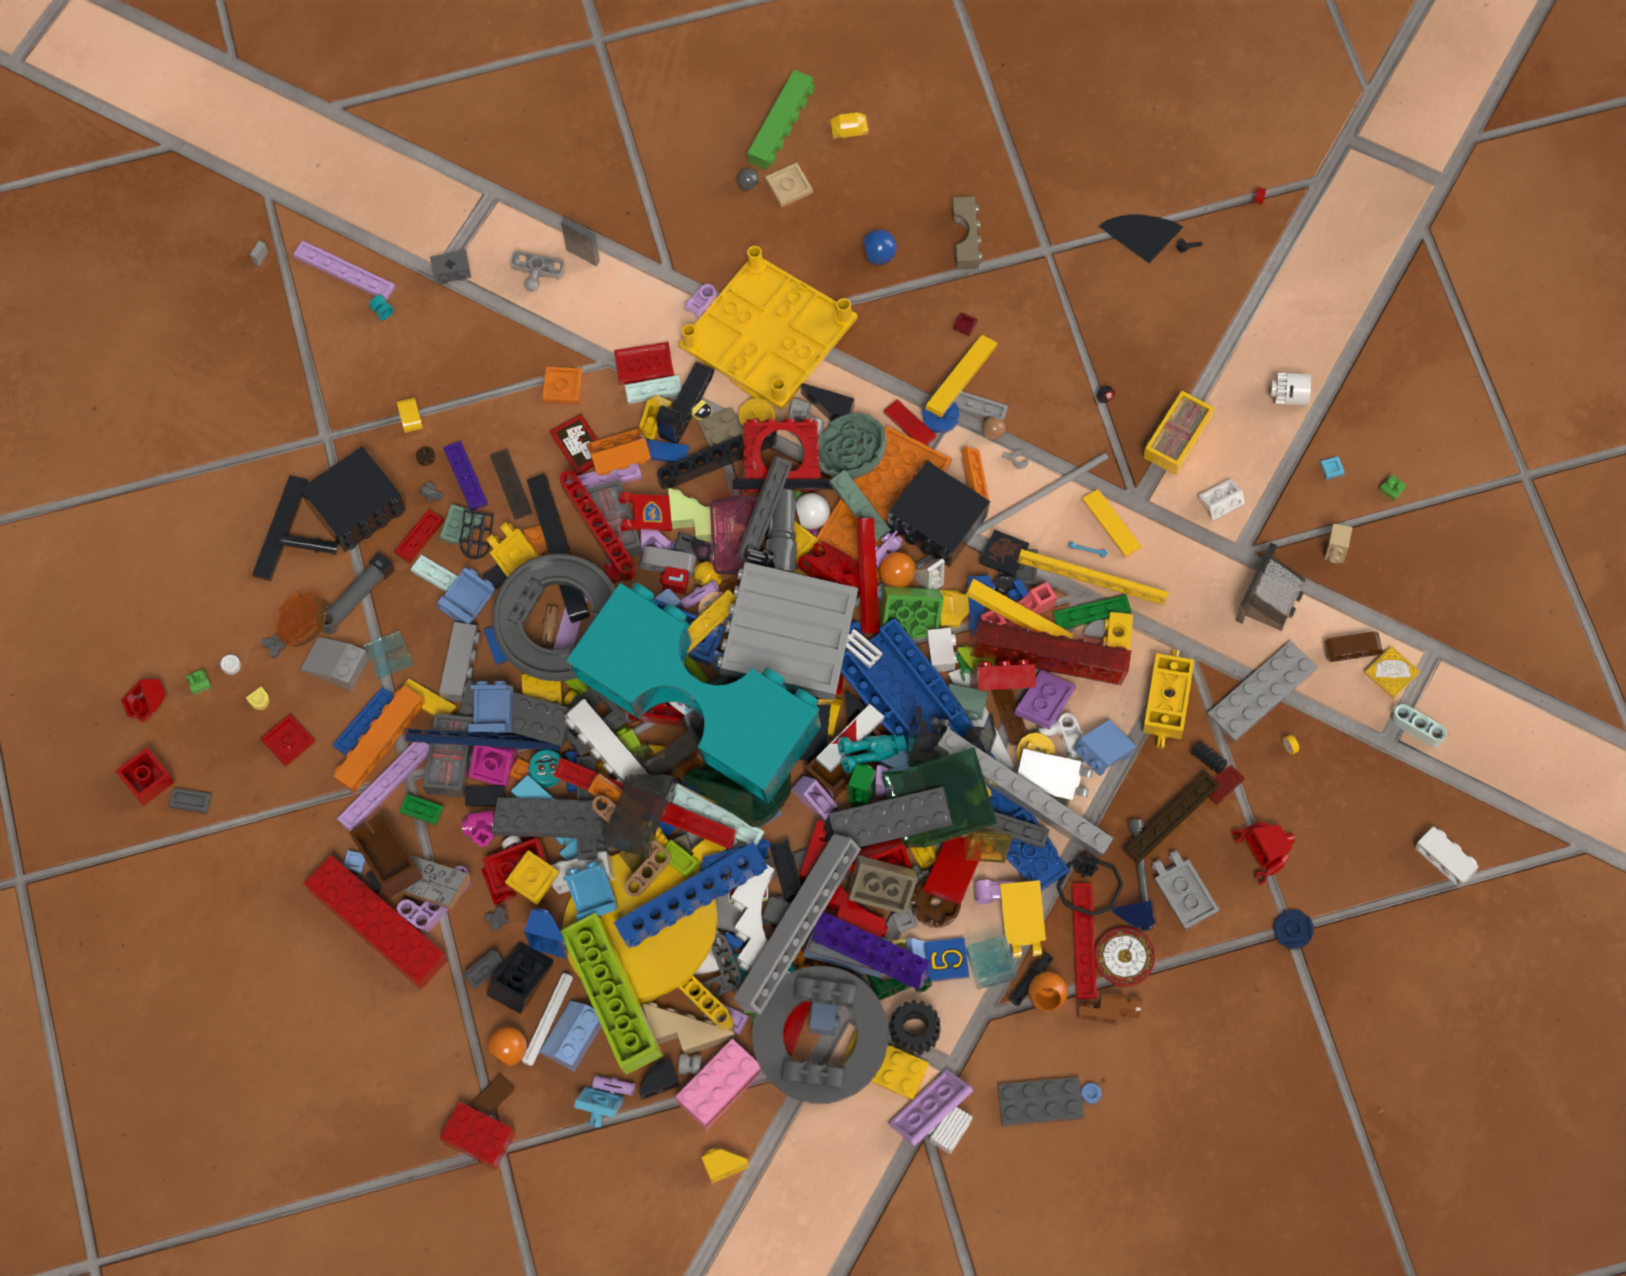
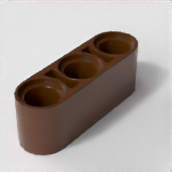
[1324,632,1383,662]

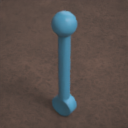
[1068,542,1107,558]

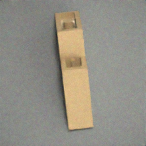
[642,1002,735,1055]

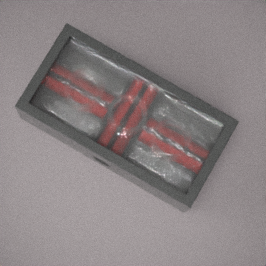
[586,479,643,564]
[423,714,473,798]

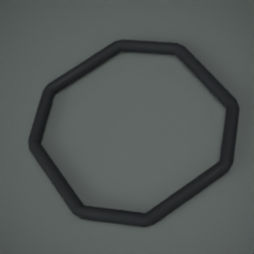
[1057,859,1123,916]

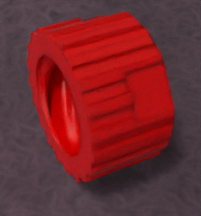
[1254,187,1267,205]

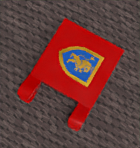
[618,492,672,531]

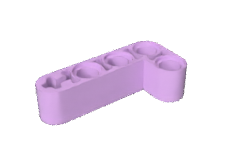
[397,866,471,934]

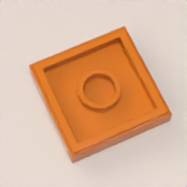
[542,366,583,404]

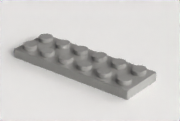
[1207,641,1318,742]

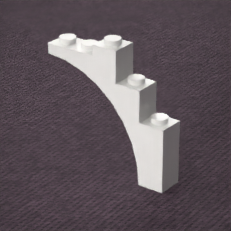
[731,864,790,977]

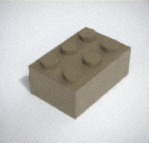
[846,855,918,915]

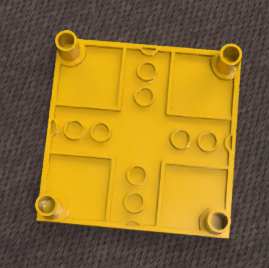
[678,246,858,410]

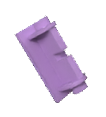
[875,531,903,568]

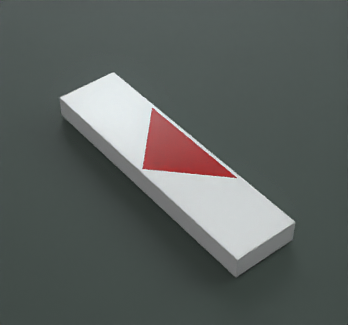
[816,704,884,773]

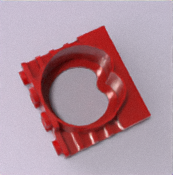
[742,419,820,492]

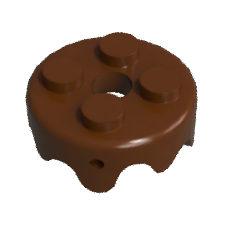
[912,877,961,928]

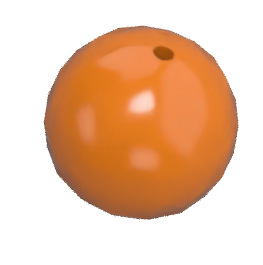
[879,552,916,587]
[1028,972,1068,1012]
[487,1027,527,1067]

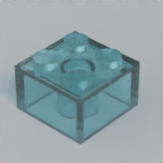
[966,935,1017,990]

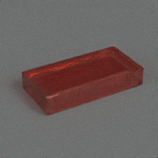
[1208,765,1245,805]

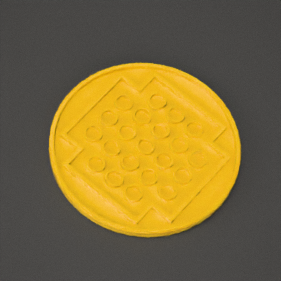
[563,848,718,1001]

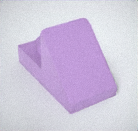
[641,530,672,552]

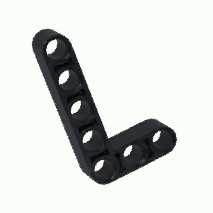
[656,362,715,444]

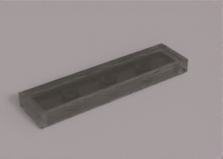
[490,449,532,520]

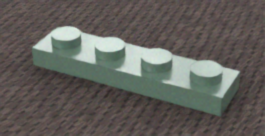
[829,470,890,542]

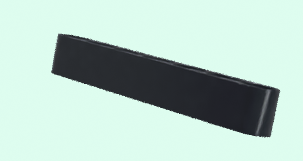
[657,431,778,489]

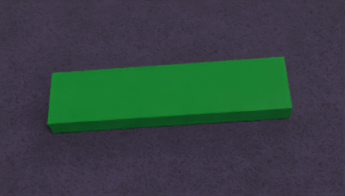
[1052,595,1132,629]

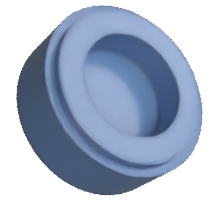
[1081,1083,1102,1105]

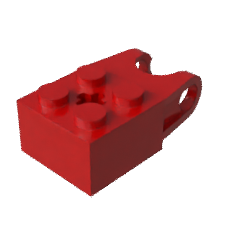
[798,541,860,597]

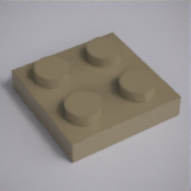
[698,407,743,448]

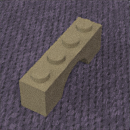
[953,197,982,270]

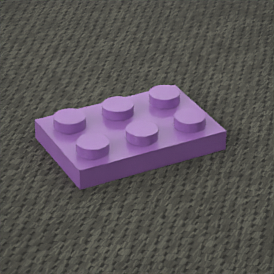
[1015,670,1076,730]

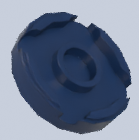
[1273,910,1314,950]

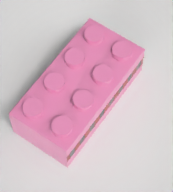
[676,1039,763,1130]

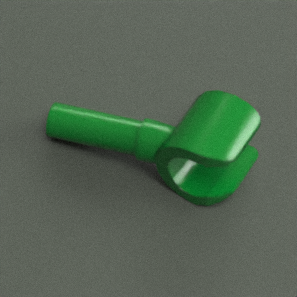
[955,654,972,682]

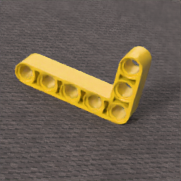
[639,976,734,1030]

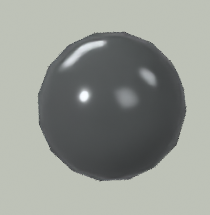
[737,168,759,191]

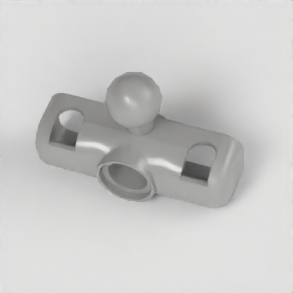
[510,251,565,292]

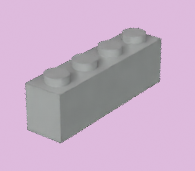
[439,622,481,702]

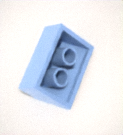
[539,1001,602,1072]

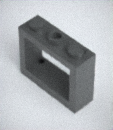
[566,688,627,756]

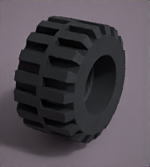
[890,1000,941,1056]

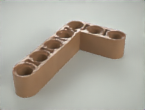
[592,795,672,897]

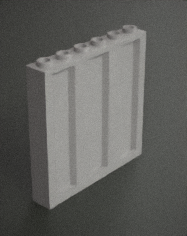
[717,562,858,701]

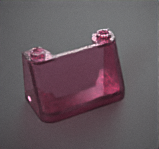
[710,495,759,575]

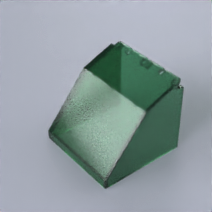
[881,747,997,848]

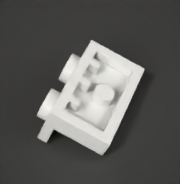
[1198,478,1245,520]

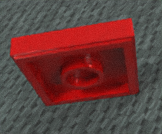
[260,714,315,767]

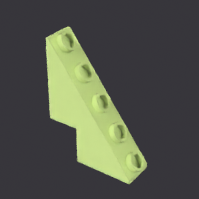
[668,489,747,542]

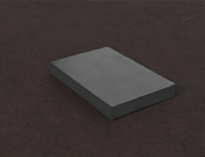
[561,218,600,266]

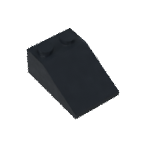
[486,942,554,1014]

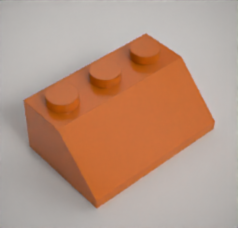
[586,427,651,475]

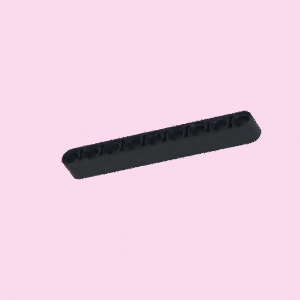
[527,473,590,624]

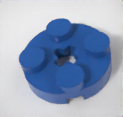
[922,401,960,433]

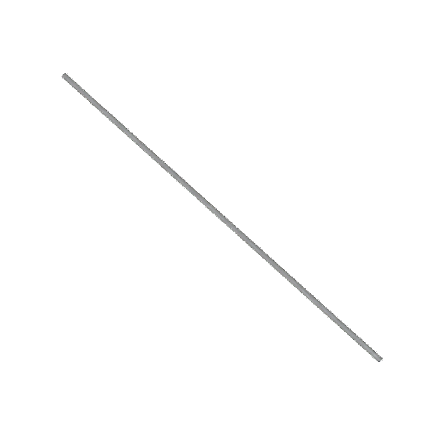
[589,452,1108,755]

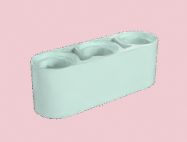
[1392,704,1447,747]

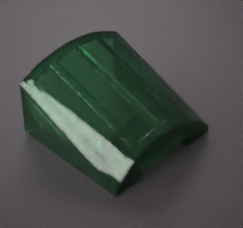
[683,764,791,827]

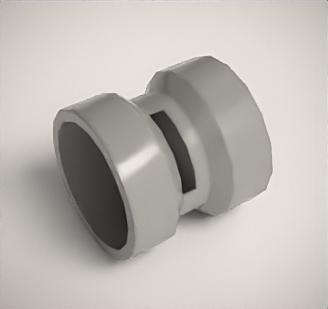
[679,1054,701,1075]

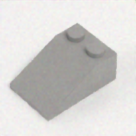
[300,637,369,692]

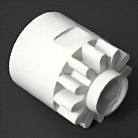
[1270,372,1311,406]

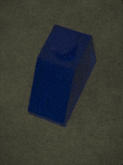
[1111,900,1158,931]

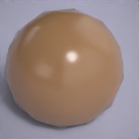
[982,417,1006,440]

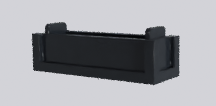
[770,839,802,903]

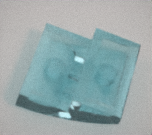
[364,631,414,679]

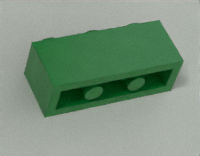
[848,764,876,807]

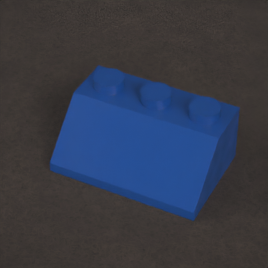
[524,909,568,960]

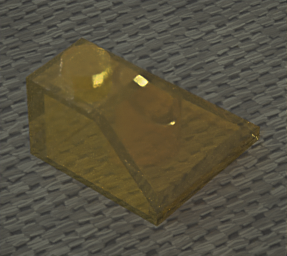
[964,829,1012,863]

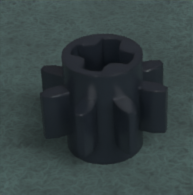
[1074,852,1098,878]

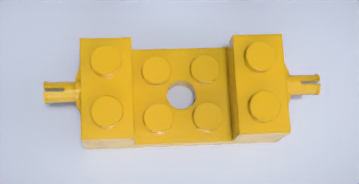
[1143,649,1195,749]

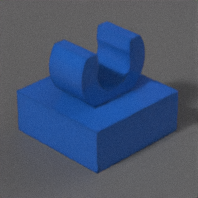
[1007,578,1029,601]
[723,932,747,953]

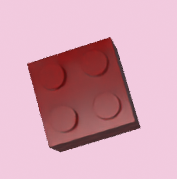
[116,747,175,806]

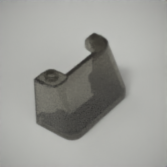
[601,774,677,859]

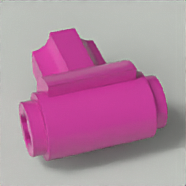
[462,810,497,847]

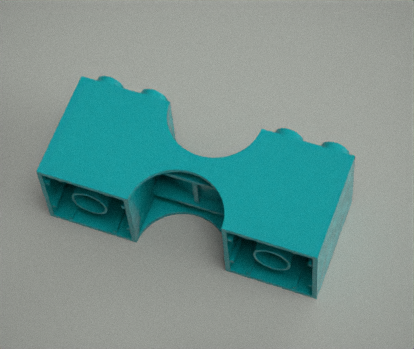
[566,582,821,804]

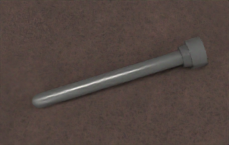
[1128,820,1150,914]

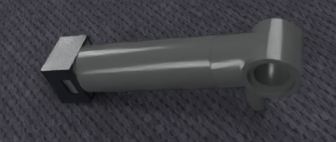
[315,552,394,635]

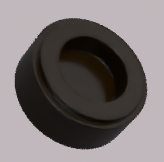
[416,447,435,466]

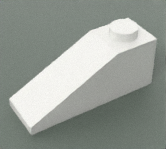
[915,559,945,589]

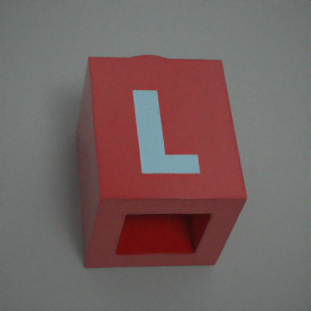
[660,566,690,595]

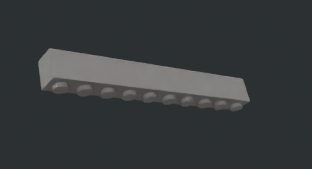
[934,729,1113,858]
[733,834,861,1015]

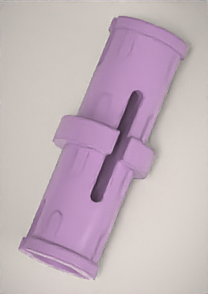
[681,580,719,609]
[593,1076,635,1096]

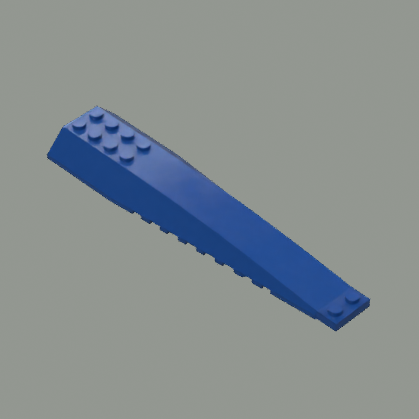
[841,618,1070,892]

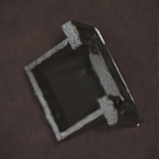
[1236,542,1306,631]
[632,709,705,783]

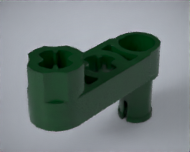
[866,974,932,1000]

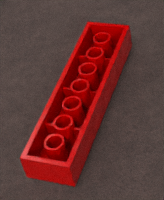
[303,855,448,990]

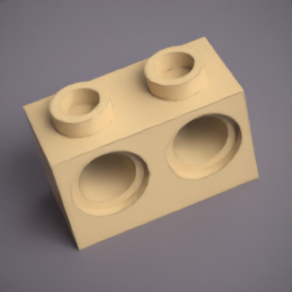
[1325,523,1352,564]

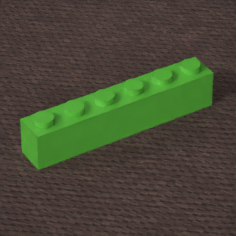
[747,70,815,170]

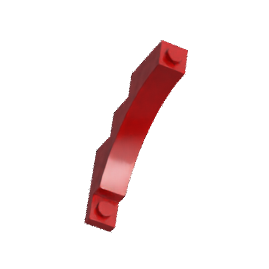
[800,820,888,938]

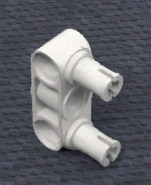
[1038,713,1089,768]

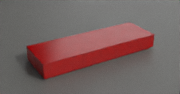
[884,400,936,445]
[394,509,444,564]

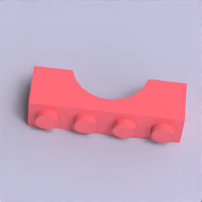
[980,582,1057,640]

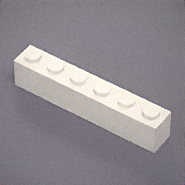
[563,699,656,795]

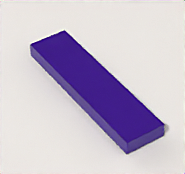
[443,441,488,511]

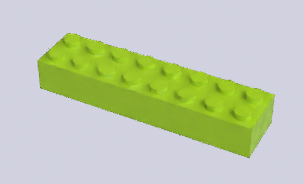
[560,913,663,1074]

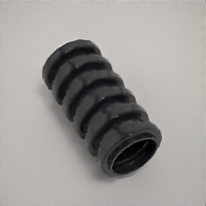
[1191,740,1228,774]

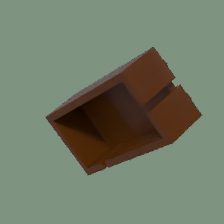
[805,729,882,800]
[349,812,423,899]

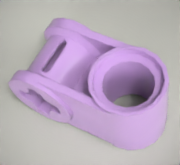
[684,284,717,319]

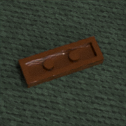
[992,689,1028,746]

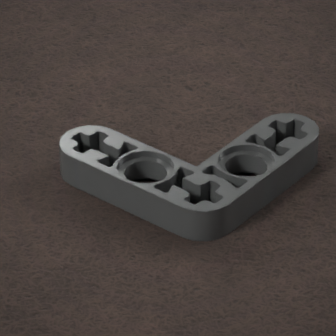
[688,934,744,1004]

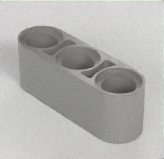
[639,546,697,577]

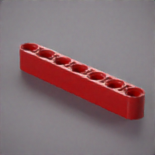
[560,470,636,581]

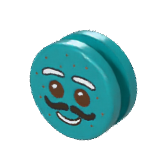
[528,750,562,788]

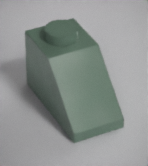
[949,684,988,720]

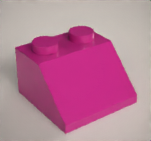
[469,746,518,788]

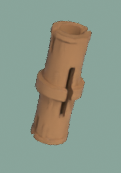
[541,606,558,646]

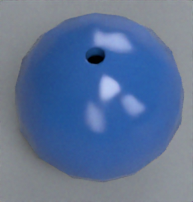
[864,229,897,265]

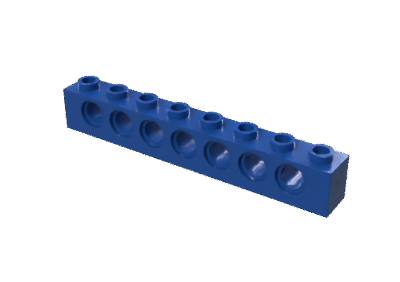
[614,842,768,948]

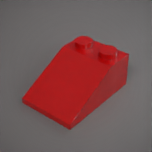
[483,837,550,895]

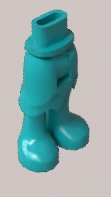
[838,734,907,774]

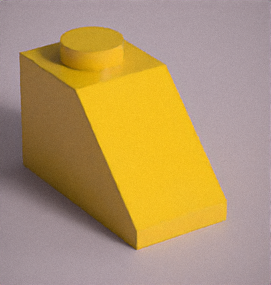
[639,395,672,440]
[701,1149,750,1184]

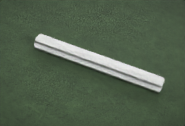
[522,973,573,1066]

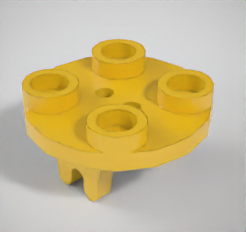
[1016,733,1055,762]

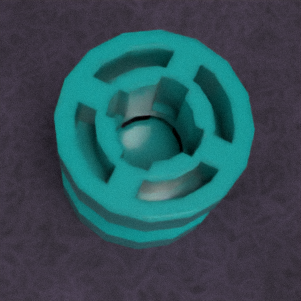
[368,295,394,321]

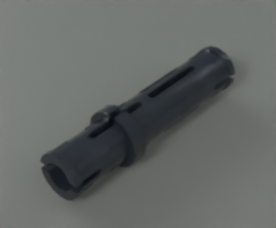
[279,534,338,555]
[1008,952,1054,1007]

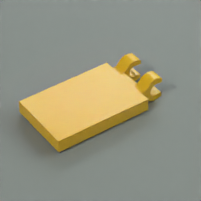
[487,522,539,577]
[1000,880,1046,958]

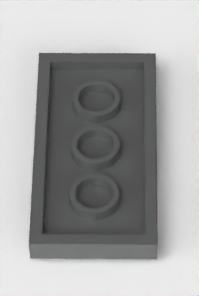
[998,1077,1084,1126]

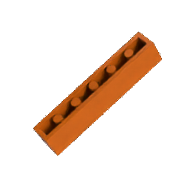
[333,685,425,794]

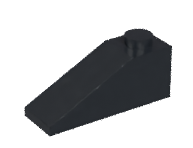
[801,383,855,421]

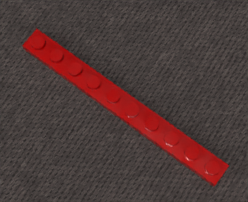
[553,758,738,849]

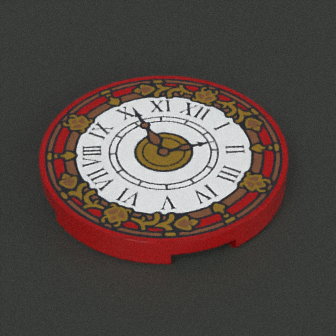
[1095,927,1155,987]

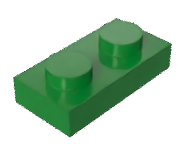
[399,794,444,826]

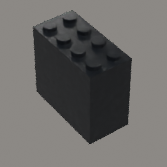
[300,446,406,552]
[887,461,990,568]

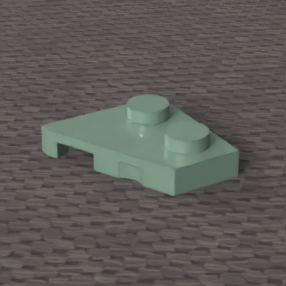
[439,504,486,545]

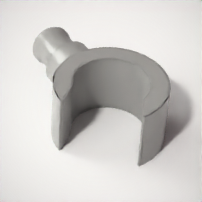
[1003,450,1029,469]

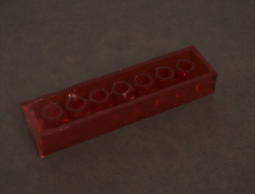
[970,620,1132,686]

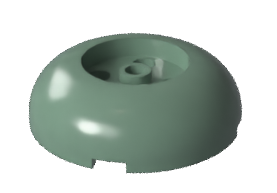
[818,413,887,479]

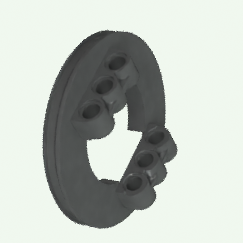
[492,554,616,682]
[752,966,889,1104]

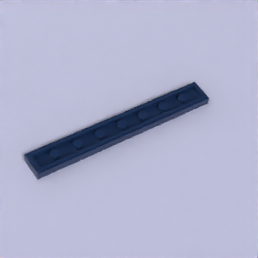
[403,728,561,751]

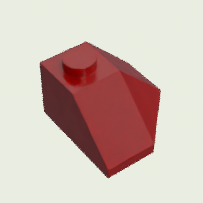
[121,679,166,722]

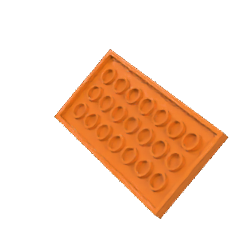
[816,426,952,581]

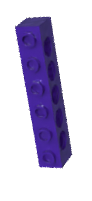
[812,912,931,990]

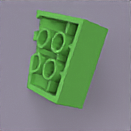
[879,586,944,639]

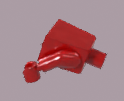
[1232,822,1295,885]

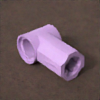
[974,880,1013,904]

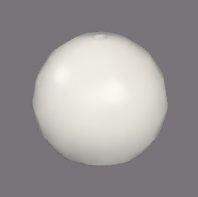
[796,493,830,530]

